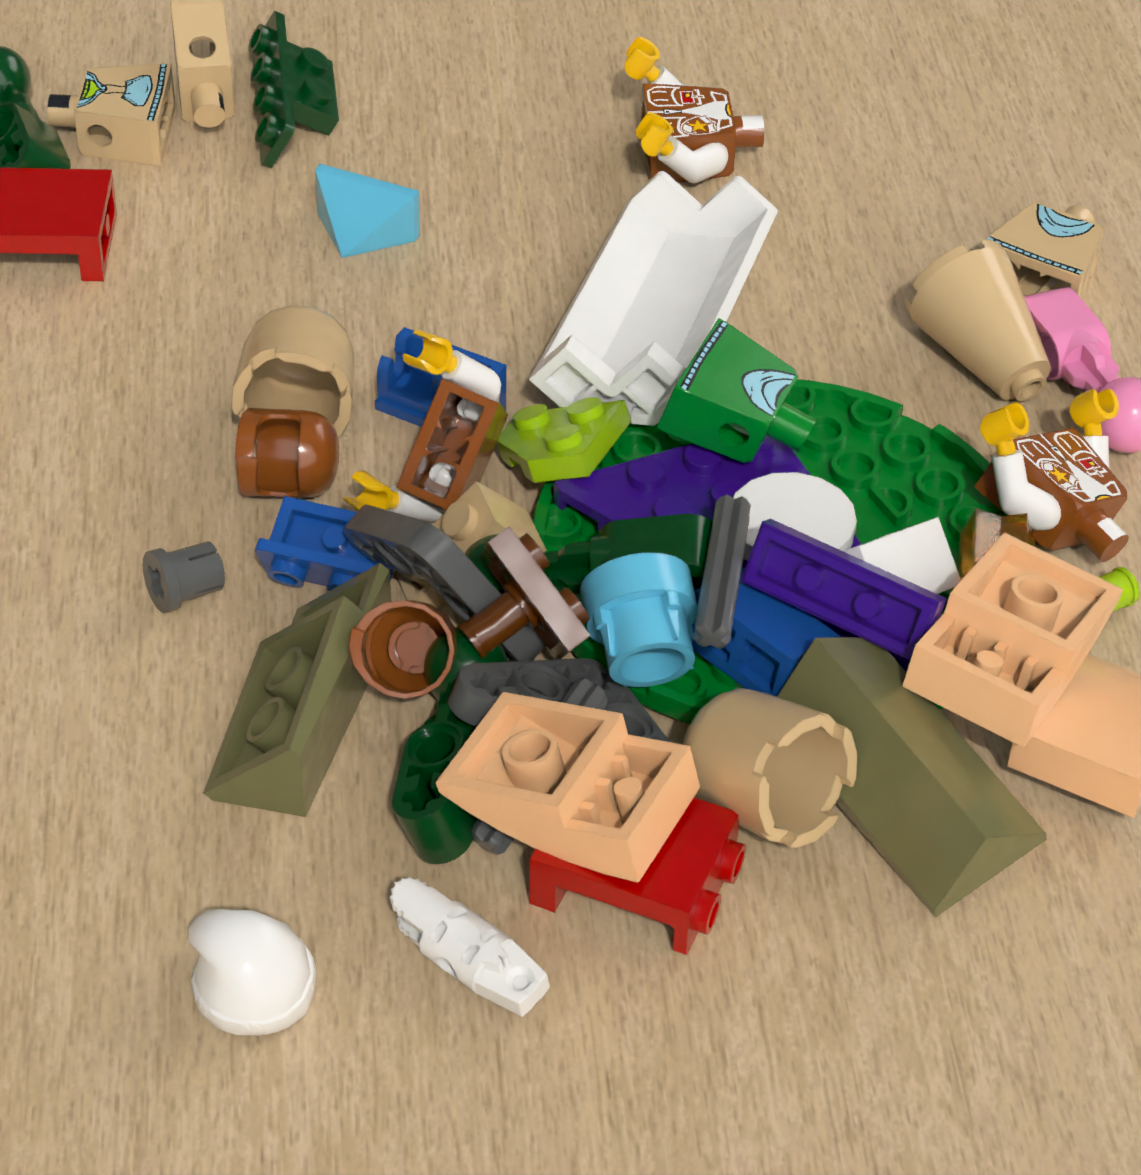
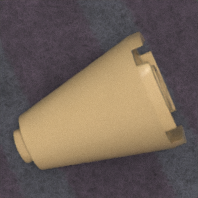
[904,239,1051,401]

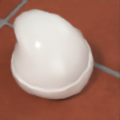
[187,909,316,1036]

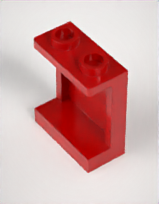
[0,168,117,282]
[529,798,746,955]

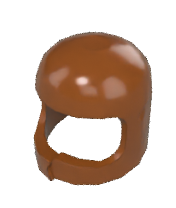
[235,408,339,498]
[349,600,458,699]

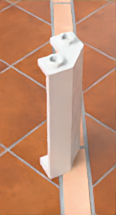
[529,171,778,426]

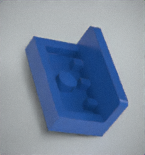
[254,496,394,591]

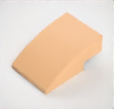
[902,532,1123,748]
[1007,654,1141,818]
[436,692,700,883]

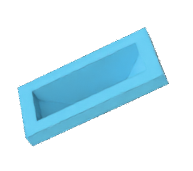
[315,164,420,258]

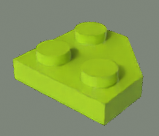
[497,397,631,483]

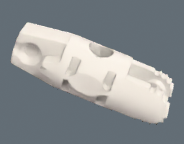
[390,877,550,1017]

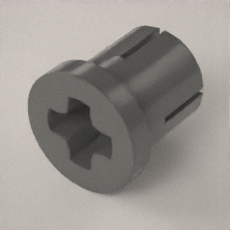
[142,541,225,613]

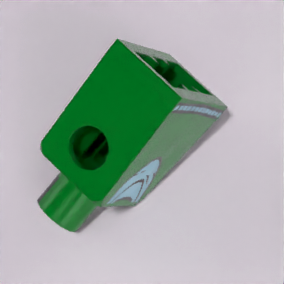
[657,318,817,463]

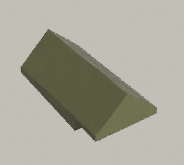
[203,563,392,817]
[777,637,1047,917]

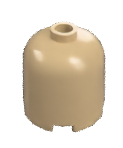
[232,305,355,443]
[683,688,857,848]

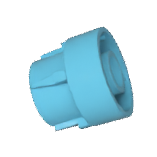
[580,553,698,687]

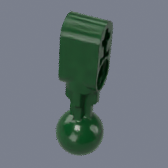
[0,46,71,169]
[464,514,713,595]
[392,627,508,864]

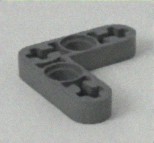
[343,505,545,662]
[448,658,670,742]

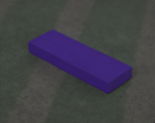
[741,518,947,660]

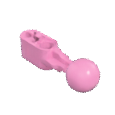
[1024,287,1141,453]

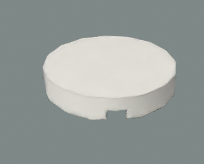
[733,472,857,561]

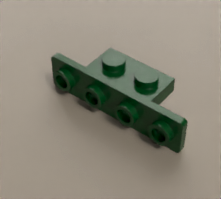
[248,11,339,168]

